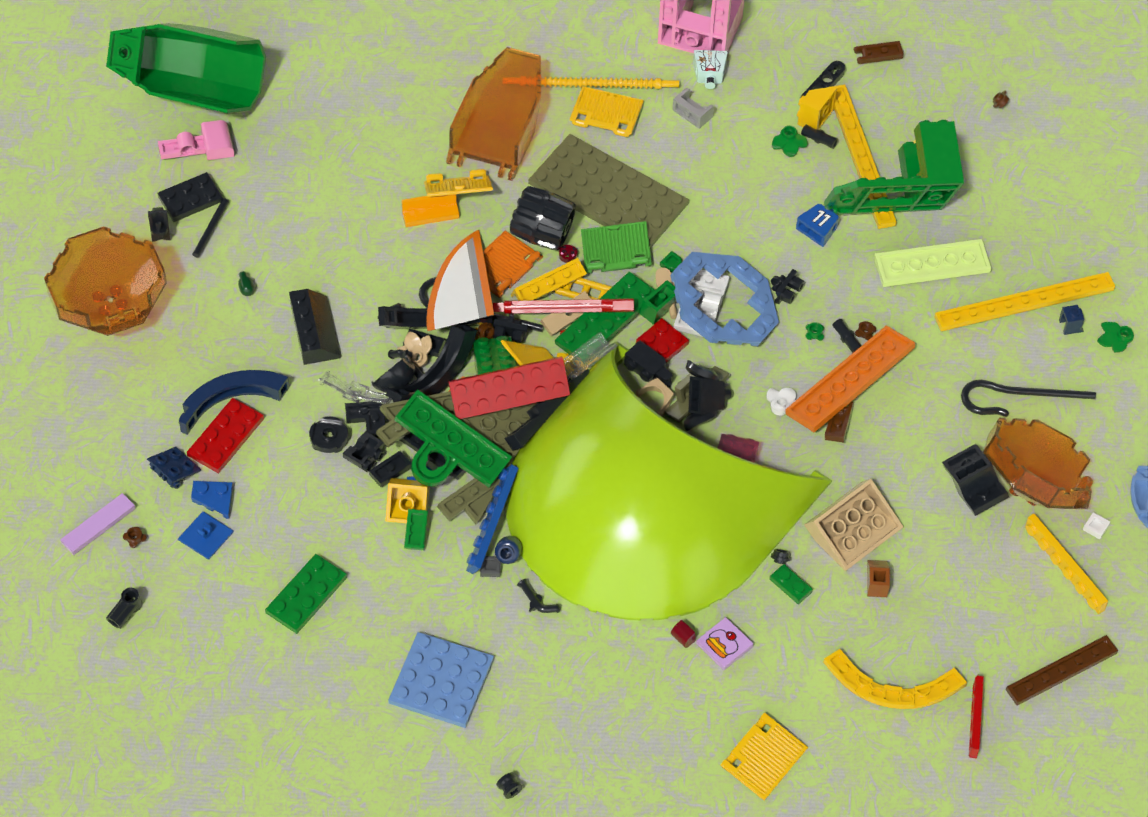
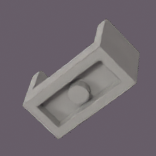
[673,88,714,129]

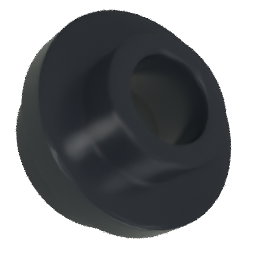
[771,549,791,564]

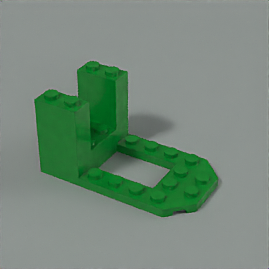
[824,120,964,214]

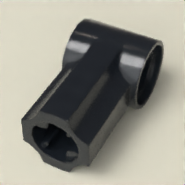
[106,587,142,629]

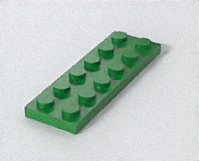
[555,272,655,365]

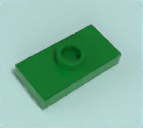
[404,509,428,551]

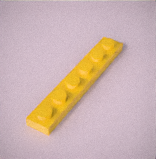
[1025,514,1108,614]

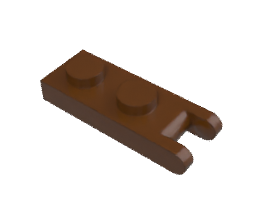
[853,41,904,64]
[825,402,854,443]

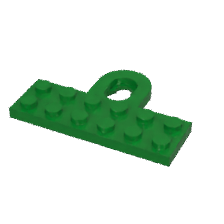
[394,389,512,488]

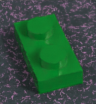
[769,564,813,605]

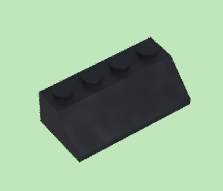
[289,289,341,365]

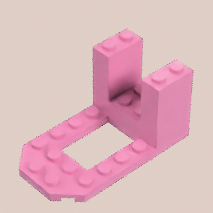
[658,0,744,53]

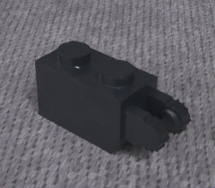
[624,340,673,388]

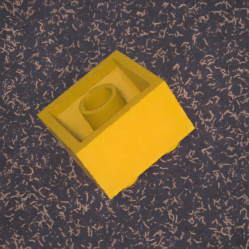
[797,86,837,130]
[386,478,430,523]

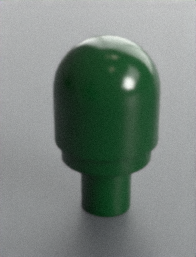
[238,271,255,296]

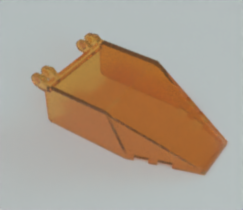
[446,47,541,181]

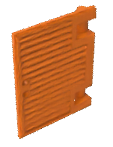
[483,230,543,298]

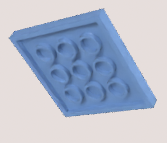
[388,632,494,728]

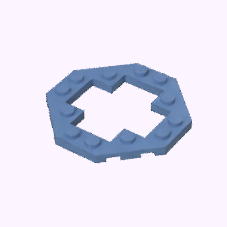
[670,252,779,346]

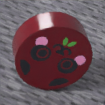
[559,245,577,263]

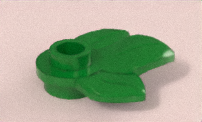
[772,126,808,157]
[1097,322,1134,353]

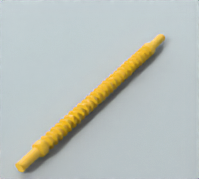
[503,76,679,89]

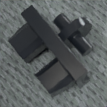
[148,207,170,242]
[771,269,804,304]
[492,313,528,343]

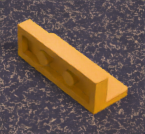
[402,194,459,227]

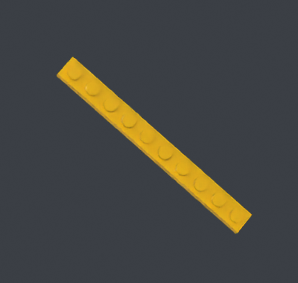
[832,84,896,229]
[934,272,1115,331]

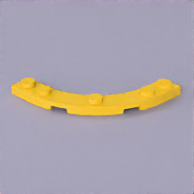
[823,649,967,709]

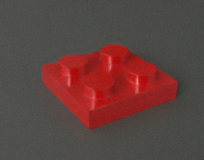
[636,318,689,363]

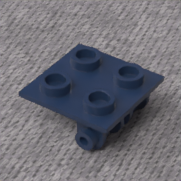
[147,447,201,489]

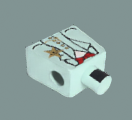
[693,50,727,89]

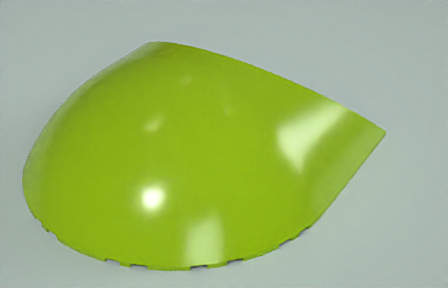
[505,342,832,621]

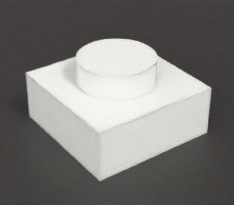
[1083,512,1110,539]

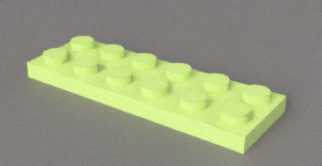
[874,239,991,287]

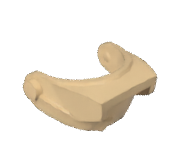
[636,378,674,416]

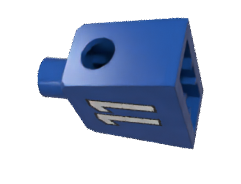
[796,204,839,247]

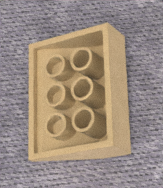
[804,478,903,571]

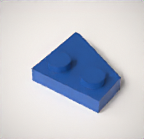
[191,481,233,519]

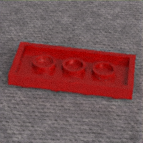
[187,398,264,474]

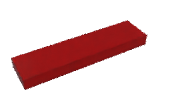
[968,676,984,759]

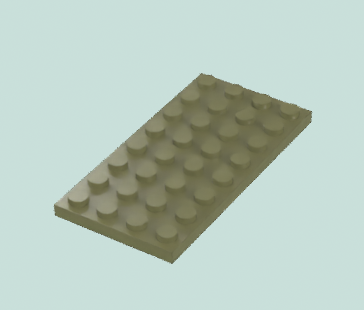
[528,134,689,249]

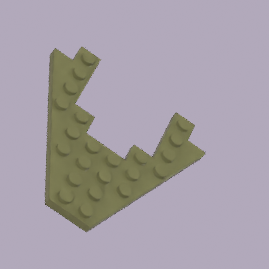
[376,391,538,524]

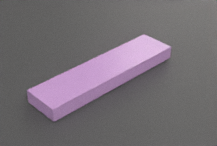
[60,493,136,555]

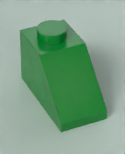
[639,280,676,324]

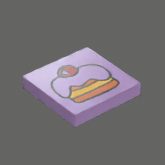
[696,617,753,670]

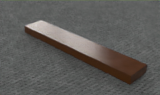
[1006,635,1118,706]

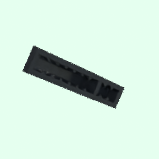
[504,368,590,451]

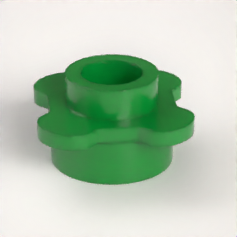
[805,322,824,341]

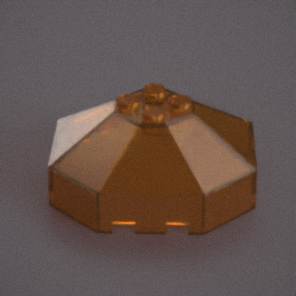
[44,226,167,336]
[983,417,1093,509]

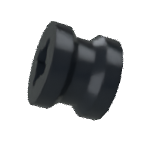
[496,772,523,799]

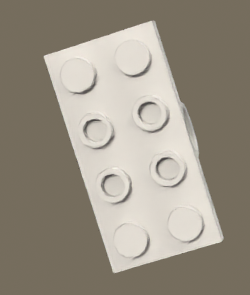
[674,270,730,337]

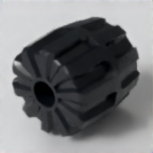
[510,186,576,250]

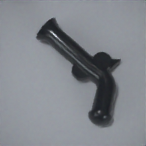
[388,349,424,379]
[517,579,560,613]

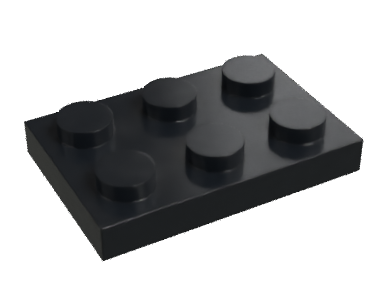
[157,172,223,222]

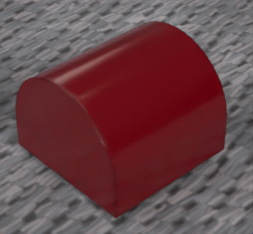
[671,620,696,648]

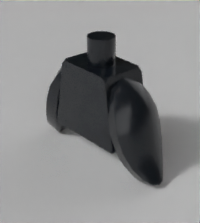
[684,360,731,432]

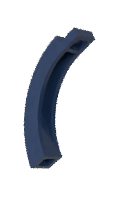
[179,370,289,435]

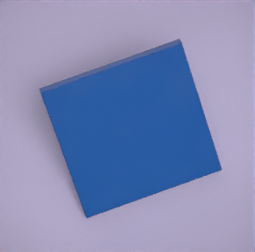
[178,511,234,560]

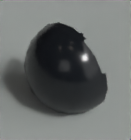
[371,354,415,393]

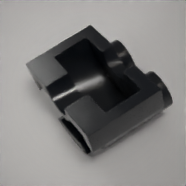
[342,431,385,472]

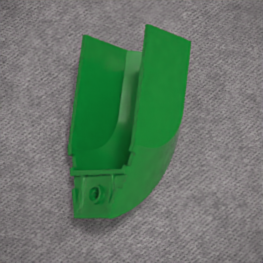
[106,23,266,113]

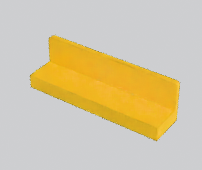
[511,258,587,300]

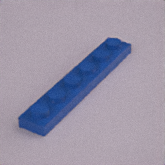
[466,464,518,574]

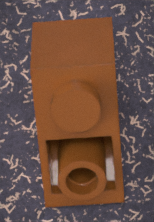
[867,560,890,598]

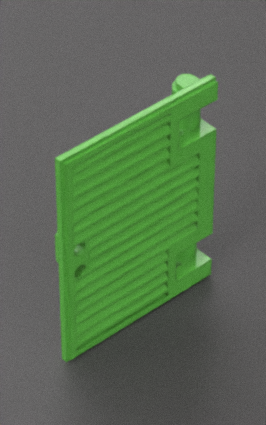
[581,221,652,274]

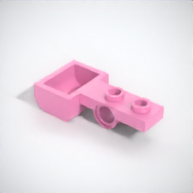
[158,120,234,160]

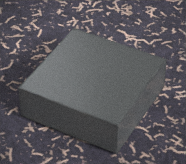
[480,556,501,577]

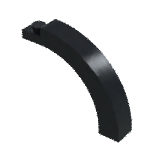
[378,306,493,329]
[386,324,477,402]

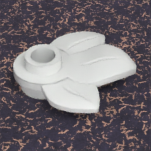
[766,388,796,416]

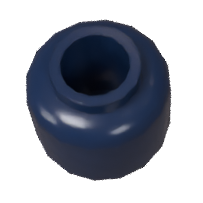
[495,536,522,564]

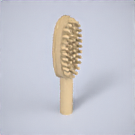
[655,268,677,319]

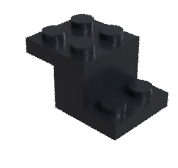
[942,444,1009,516]

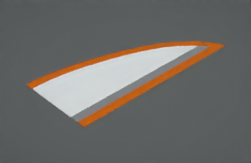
[427,230,494,331]

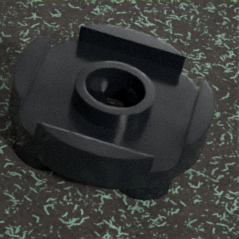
[309,416,348,453]

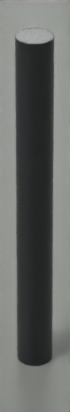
[192,198,229,258]

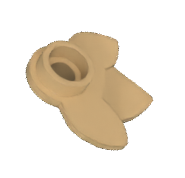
[397,332,432,367]

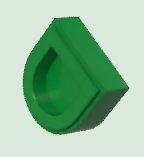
[660,251,682,272]

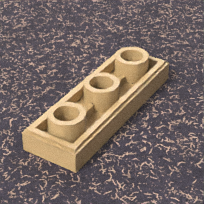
[540,291,591,336]

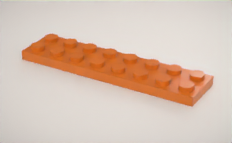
[785,325,915,433]

